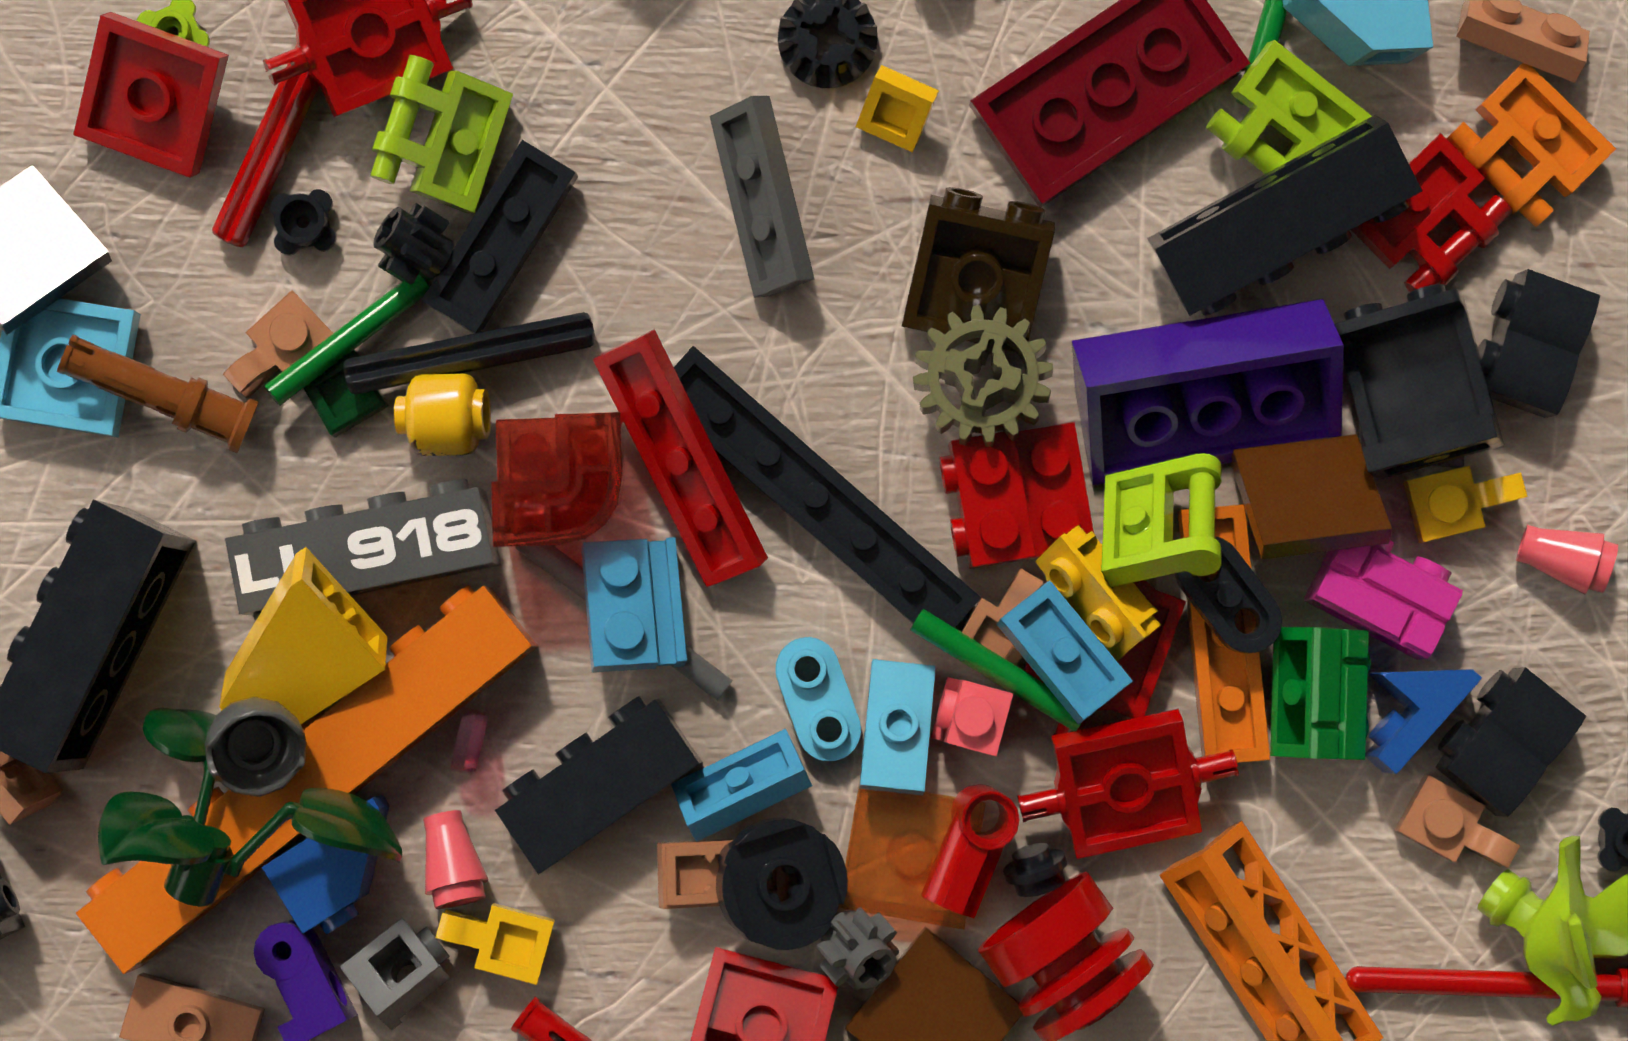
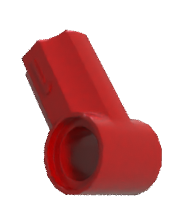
[921,784,1020,919]

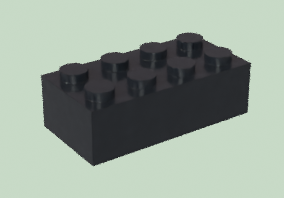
[0,499,196,773]

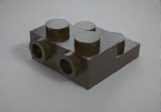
[901,187,1055,352]

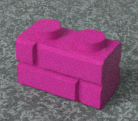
[1303,540,1463,660]

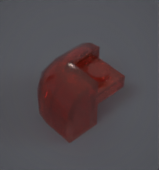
[491,412,625,548]

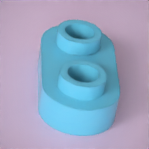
[775,637,861,761]

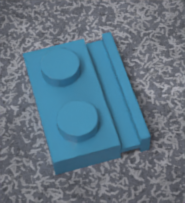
[581,537,687,673]

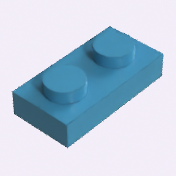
[996,580,1133,725]
[671,728,813,842]

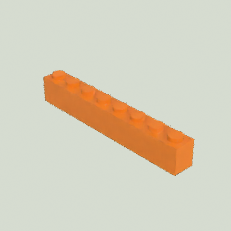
[76,585,538,975]

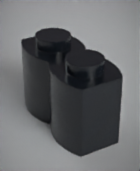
[1478,269,1600,418]
[1435,667,1586,817]

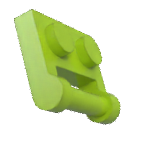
[1101,453,1222,587]

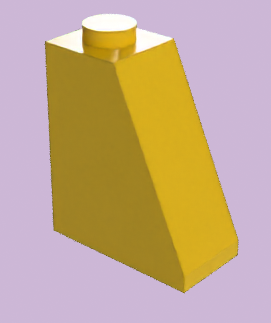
[219,547,388,724]

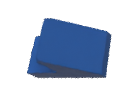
[1365,669,1482,774]

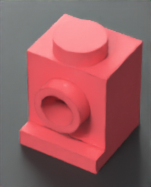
[930,677,1013,757]

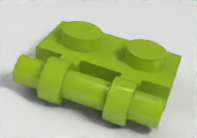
[1206,40,1372,174]
[370,55,513,213]

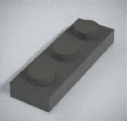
[709,96,815,298]

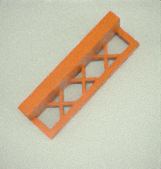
[1159,821,1384,1041]

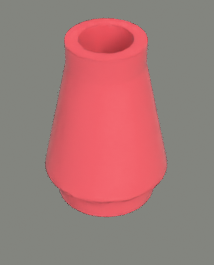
[1516,525,1618,595]
[423,810,489,909]

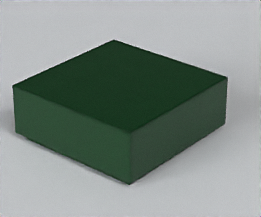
[304,350,389,438]

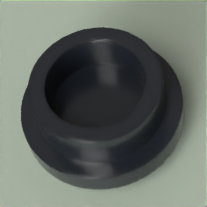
[1003,843,1067,897]

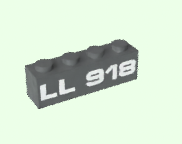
[225,479,501,616]

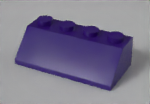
[1072,299,1344,485]

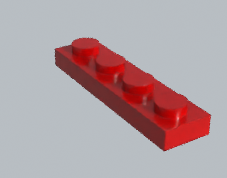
[592,329,768,587]

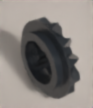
[778,0,878,89]

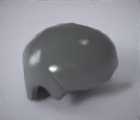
[205,697,306,797]

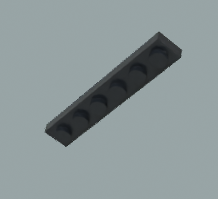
[674,346,981,628]

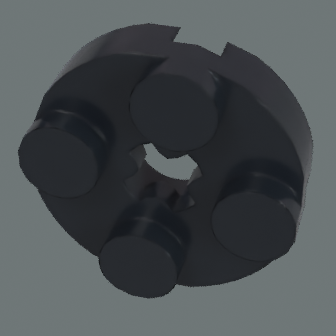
[716,818,848,950]

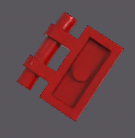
[1351,133,1512,292]

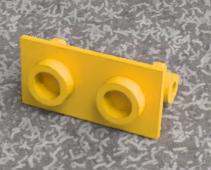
[1035,525,1161,661]

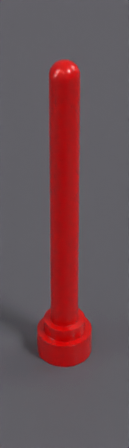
[1345,965,1628,1009]

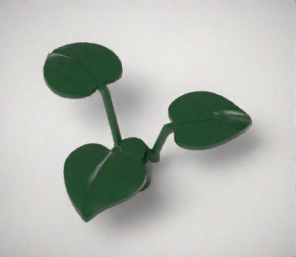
[98,707,402,907]

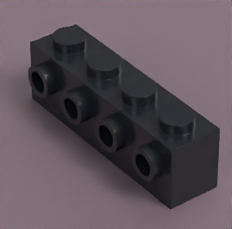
[1147,115,1422,316]

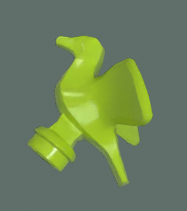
[1477,836,1628,1026]

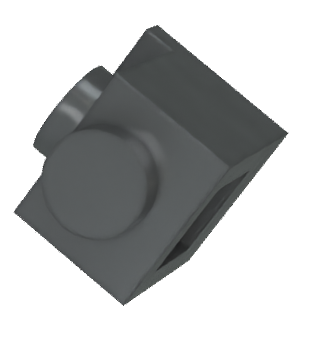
[340,918,451,1030]

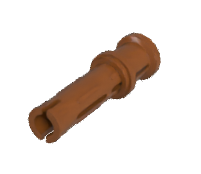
[57,334,259,453]

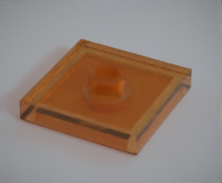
[838,780,986,930]

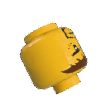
[394,374,491,456]

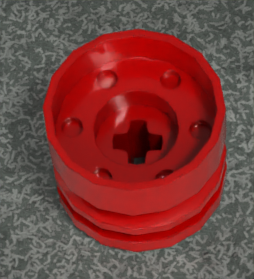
[977,872,1154,1041]

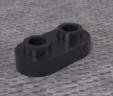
[1174,536,1282,653]

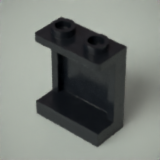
[1335,284,1504,480]

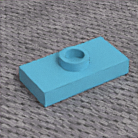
[859,659,936,795]

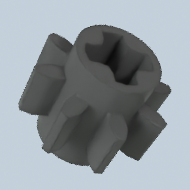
[817,907,899,991]

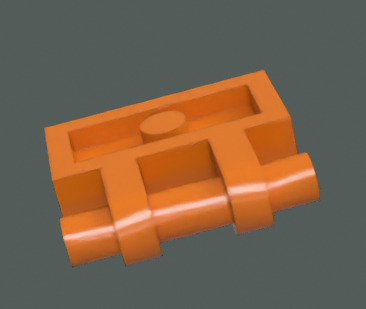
[1446,63,1616,228]

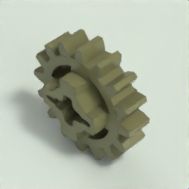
[913,305,1053,447]

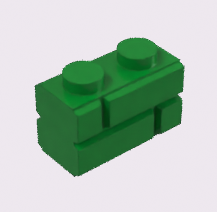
[1270,627,1371,760]

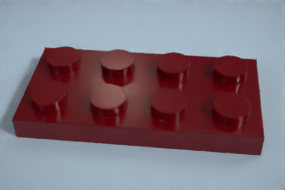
[969,0,1251,207]

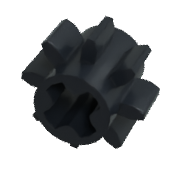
[373,203,454,285]

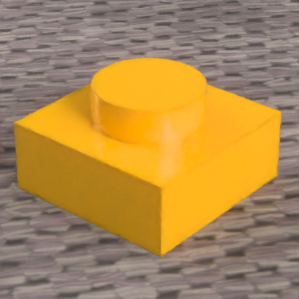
[855,65,939,153]

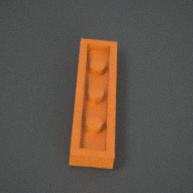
[1178,504,1270,763]

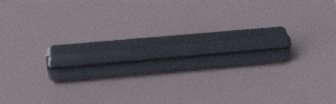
[343,312,595,394]

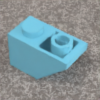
[1282,0,1433,66]

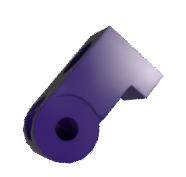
[253,920,358,1041]

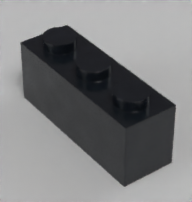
[495,696,702,875]

